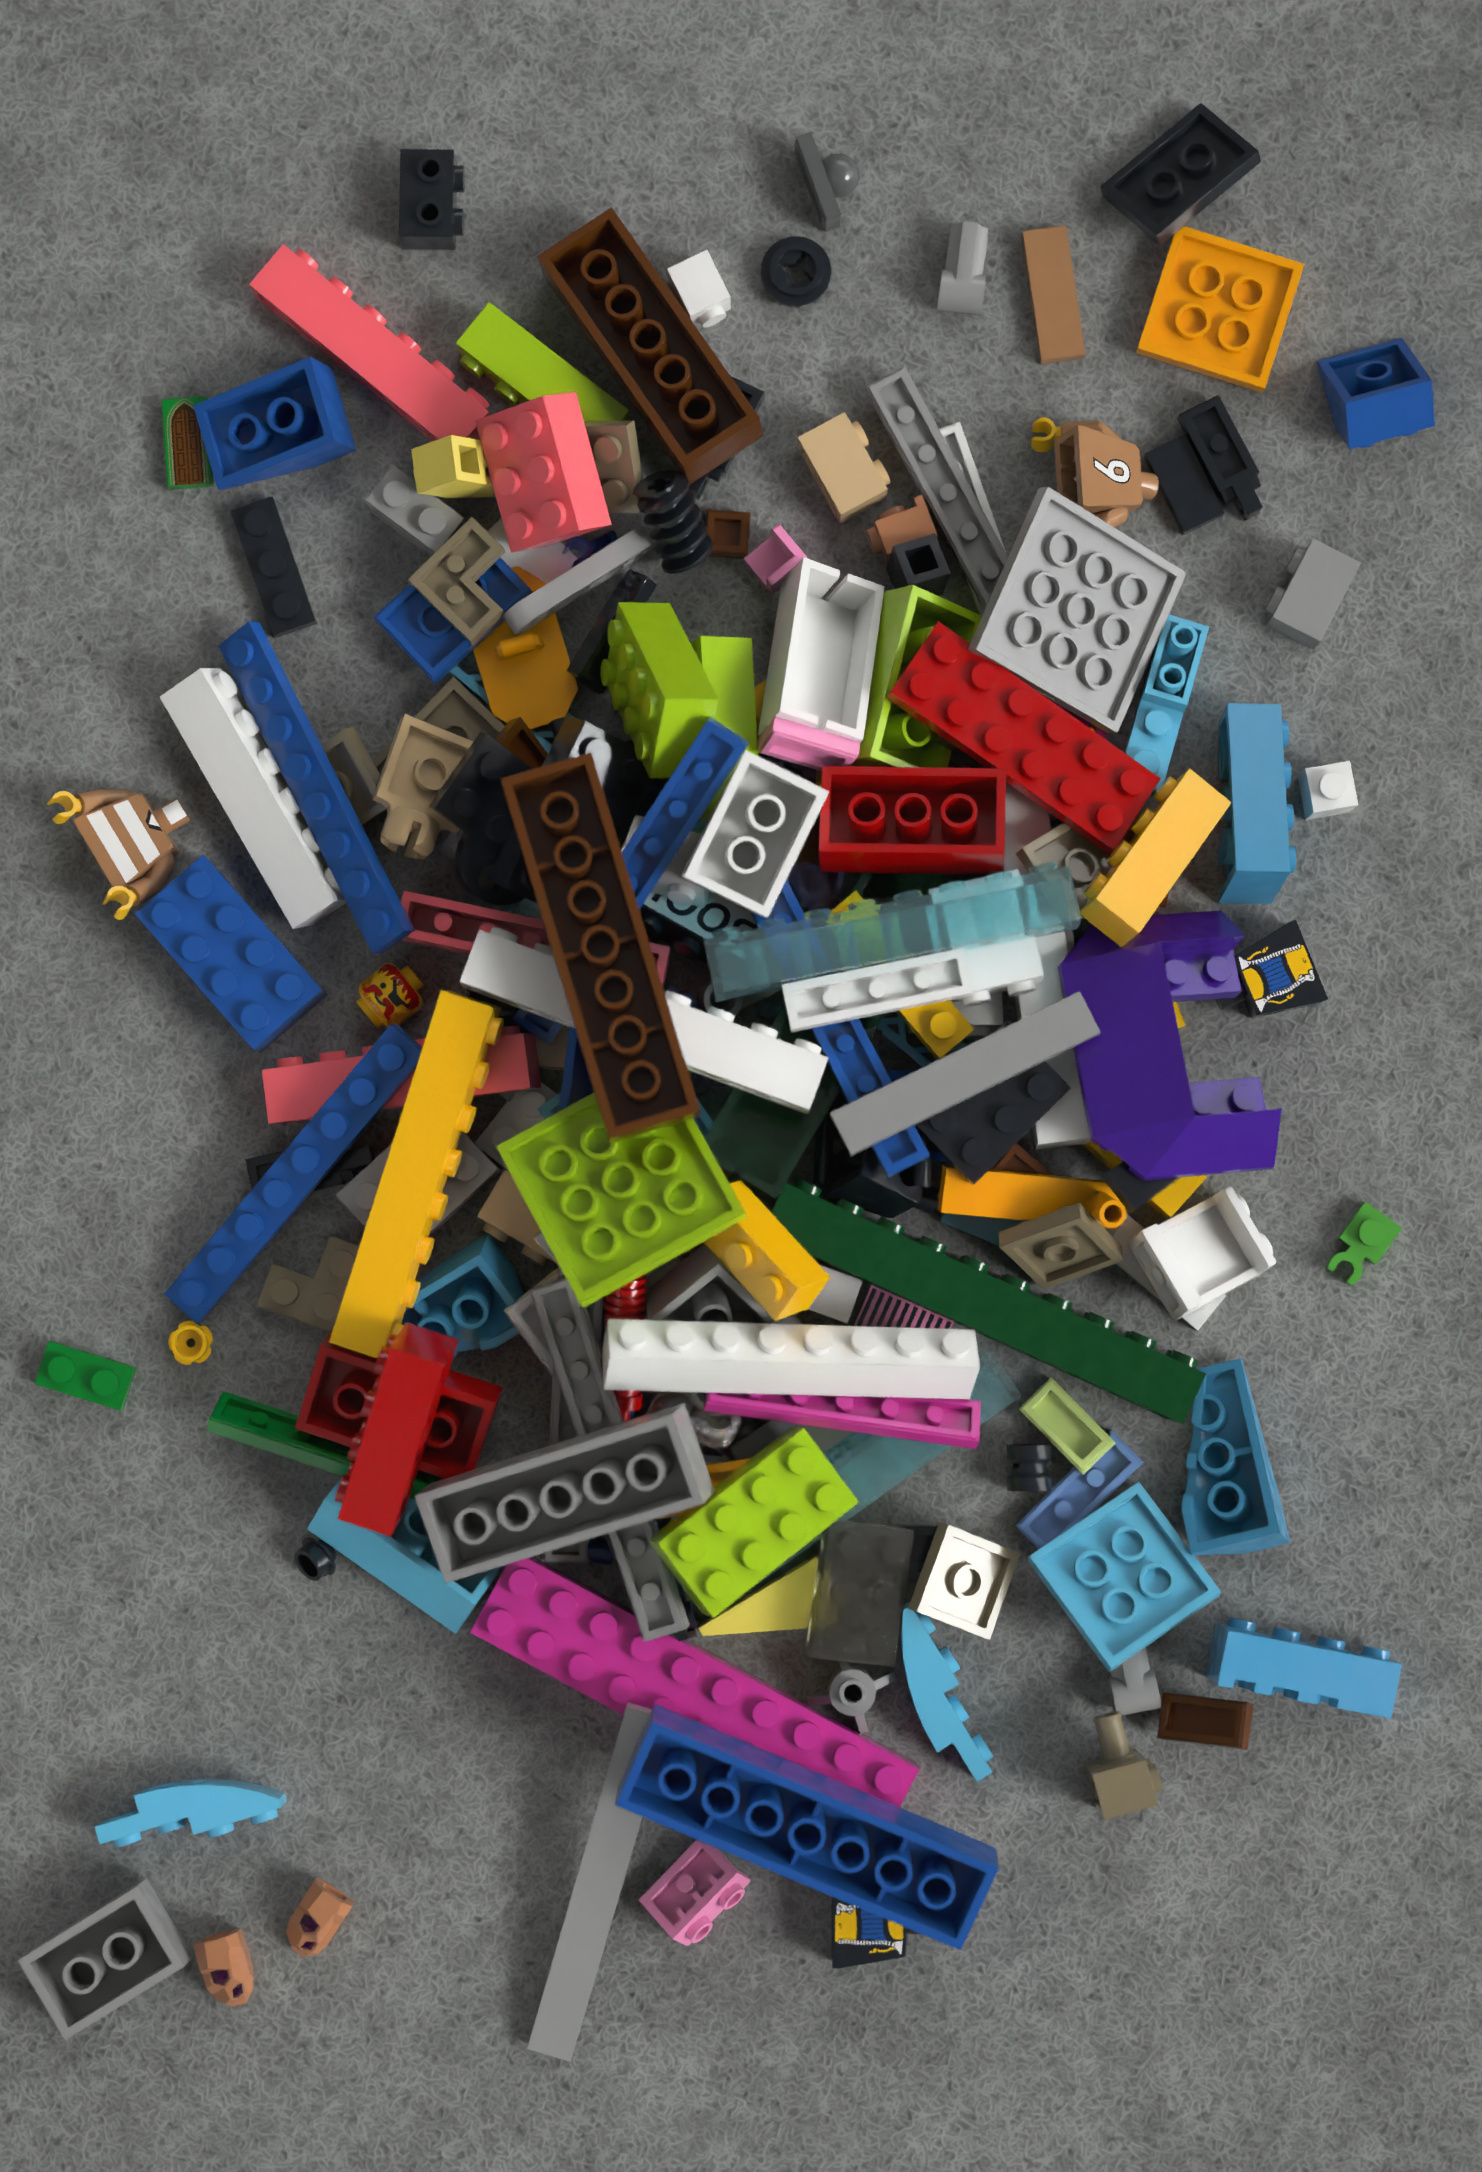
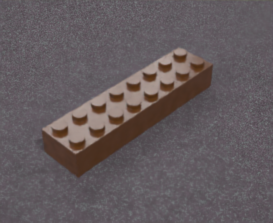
[501,752,700,1143]

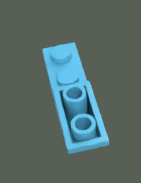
[1124,614,1209,797]
[900,1602,994,1782]
[95,1779,287,1848]

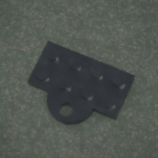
[429,732,532,905]

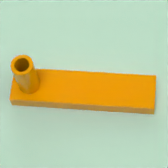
[937,1165,1127,1229]

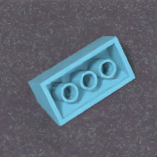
[307,1478,504,1634]

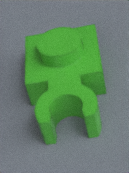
[1326,1201,1402,1285]

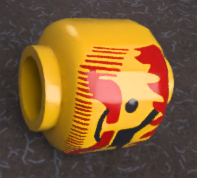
[356,963,424,1029]

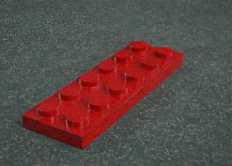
[886,621,1161,854]

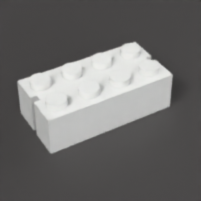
[758,557,885,743]

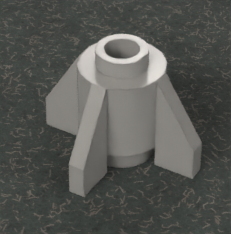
[806,1642,896,1734]

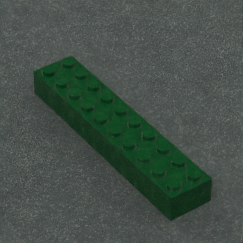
[772,1179,1206,1424]

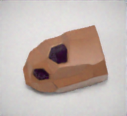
[286,1877,355,1958]
[193,1928,253,2006]

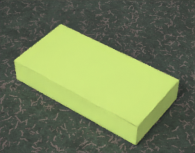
[1019,1378,1116,1475]

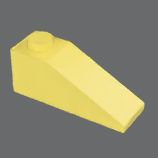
[411,435,496,498]
[698,1555,844,1636]

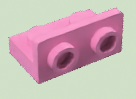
[638,1840,751,1946]

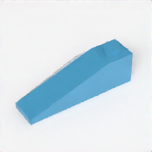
[401,1234,524,1357]
[1182,1358,1290,1555]

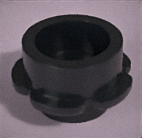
[294,1537,336,1581]

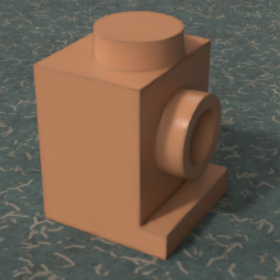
[866,495,938,565]

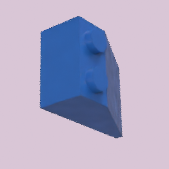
[193,357,357,490]

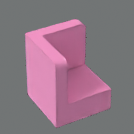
[744,523,807,596]

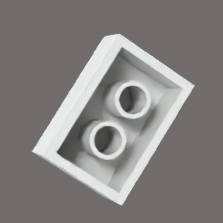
[680,750,829,918]

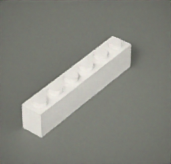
[160,668,347,929]

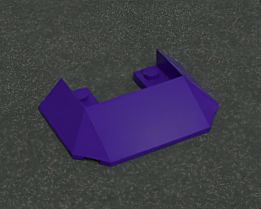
[1057,910,1282,1181]

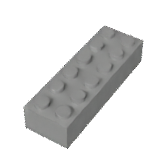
[415,1403,715,1583]

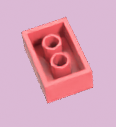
[475,392,612,553]

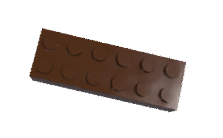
[537,207,763,484]

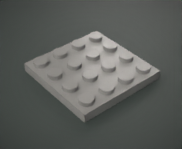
[968,486,1187,733]

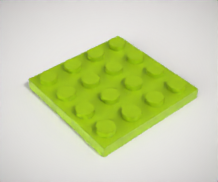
[496,1093,748,1308]

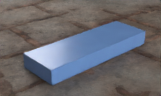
[1014,1429,1143,1550]

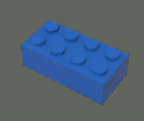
[135,855,328,1053]

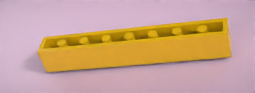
[329,990,504,1359]

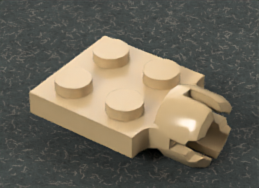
[372,714,473,859]

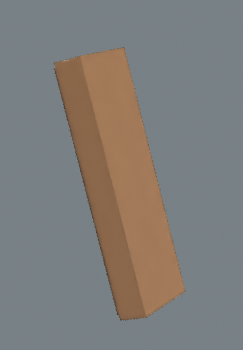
[1021,225,1085,365]

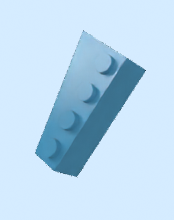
[1218,703,1296,904]
[1205,1617,1402,1718]

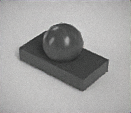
[794,132,860,232]

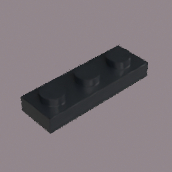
[230,496,317,638]

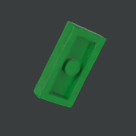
[35,1341,137,1411]

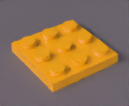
[1136,226,1304,393]

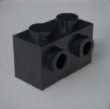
[399,149,465,250]

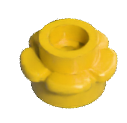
[168,1320,213,1365]

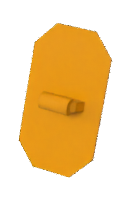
[473,566,578,730]

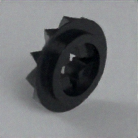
[761,236,831,309]

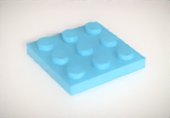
[1028,1482,1221,1672]

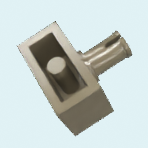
[1083,1711,1163,1820]

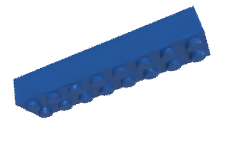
[615,1704,999,1950]

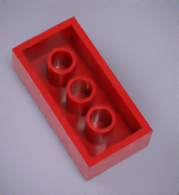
[819,766,1006,875]
[335,1322,459,1537]
[295,1330,503,1479]

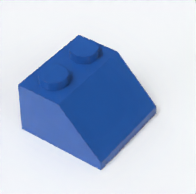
[1317,338,1435,450]

